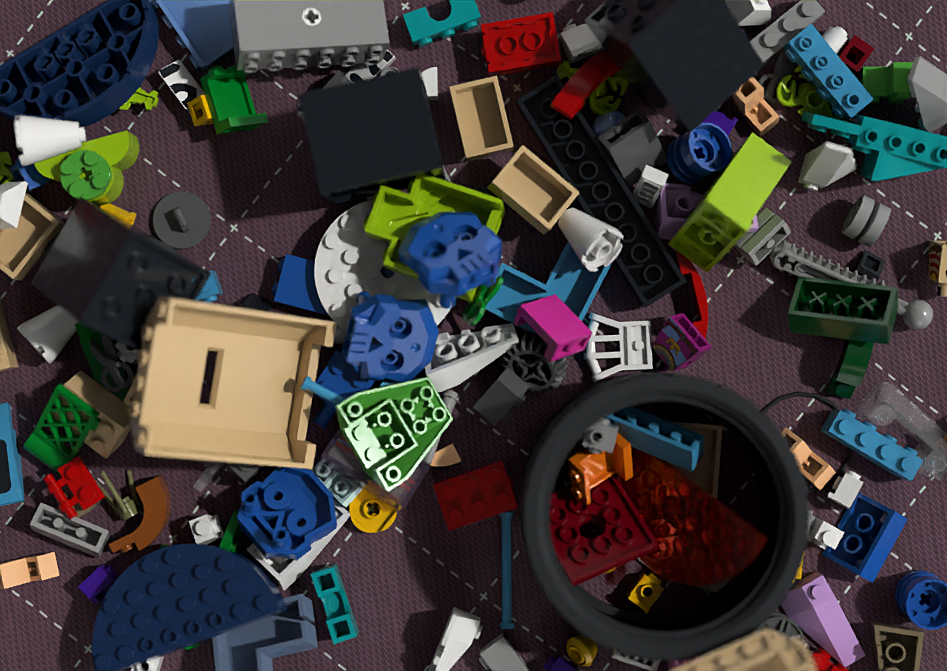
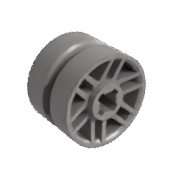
[841,194,891,247]

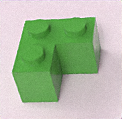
[857,62,913,104]

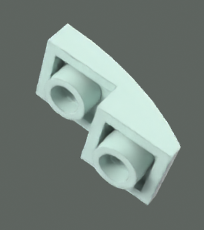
[311,455,362,507]

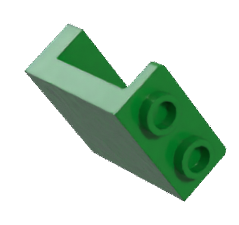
[200,65,268,134]

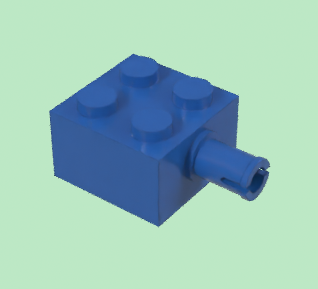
[313,350,376,429]

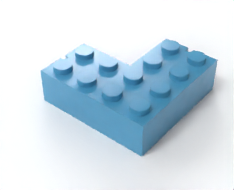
[485,242,611,338]

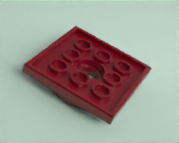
[549,474,659,587]

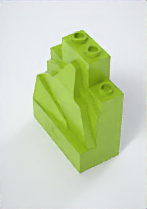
[363,173,505,302]

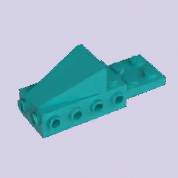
[801,111,947,181]

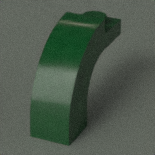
[827,339,874,399]

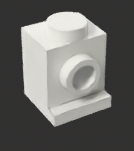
[827,470,863,509]
[189,514,224,545]
[808,517,845,549]

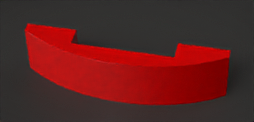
[551,49,619,120]
[673,251,708,338]

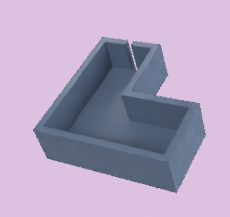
[212,594,318,671]

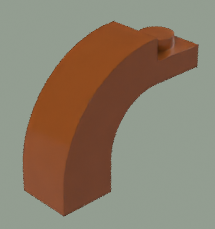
[109,475,171,554]

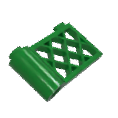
[23,384,101,477]

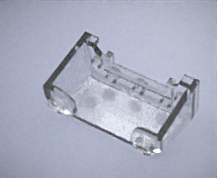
[852,382,947,481]

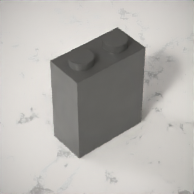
[598,110,668,188]

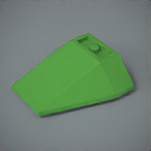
[336,377,453,492]

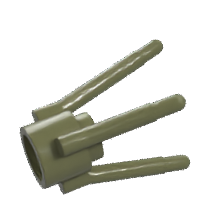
[96,469,141,521]

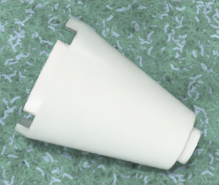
[15,115,86,166]
[558,208,623,272]
[17,305,80,364]

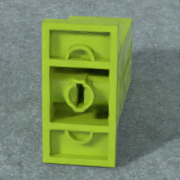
[668,132,792,273]

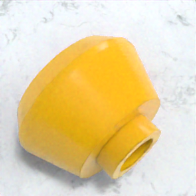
[566,634,598,666]

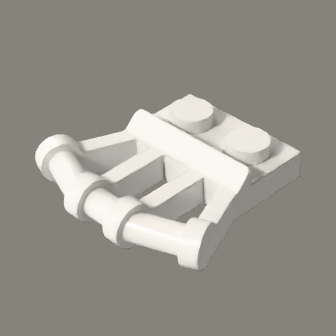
[584,312,653,382]

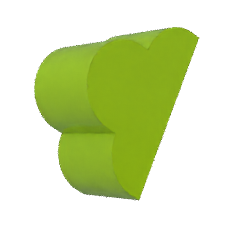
[34,131,139,206]

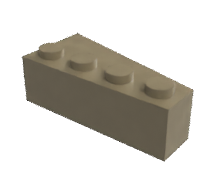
[871,621,924,671]

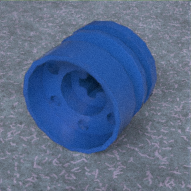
[667,123,732,184]
[895,570,947,630]

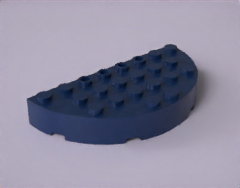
[0,0,159,127]
[92,544,287,671]

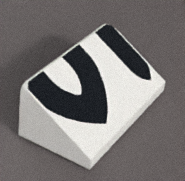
[345,50,396,82]
[158,59,206,113]

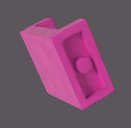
[513,294,593,362]

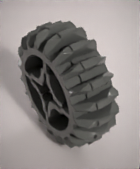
[502,333,568,395]

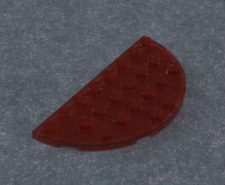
[618,447,767,586]

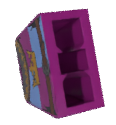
[653,313,712,372]

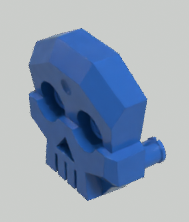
[399,212,502,309]
[341,292,439,382]
[237,466,337,560]

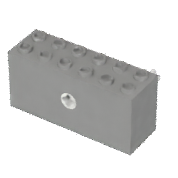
[229,0,389,73]

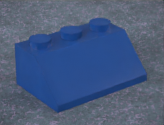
[822,492,908,583]

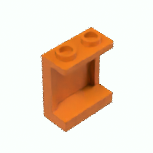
[568,433,633,505]

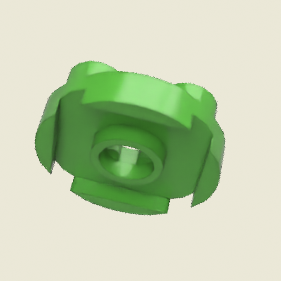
[60,150,112,200]

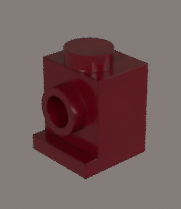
[838,35,874,74]

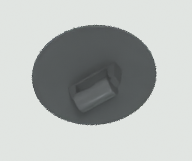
[153,191,211,249]

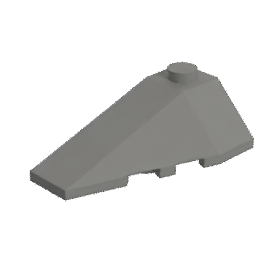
[908,56,947,133]

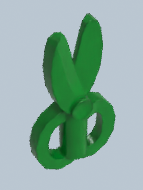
[462,276,504,326]

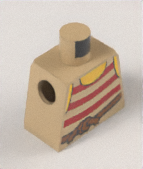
[929,240,947,297]

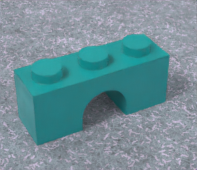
[403,0,481,48]
[311,563,359,644]

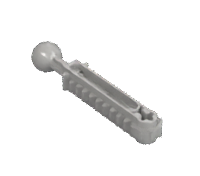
[769,241,933,330]

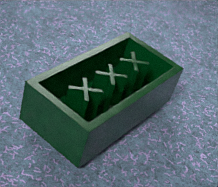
[787,276,899,345]

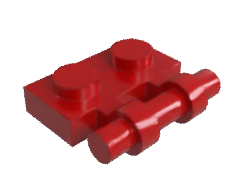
[43,456,106,520]

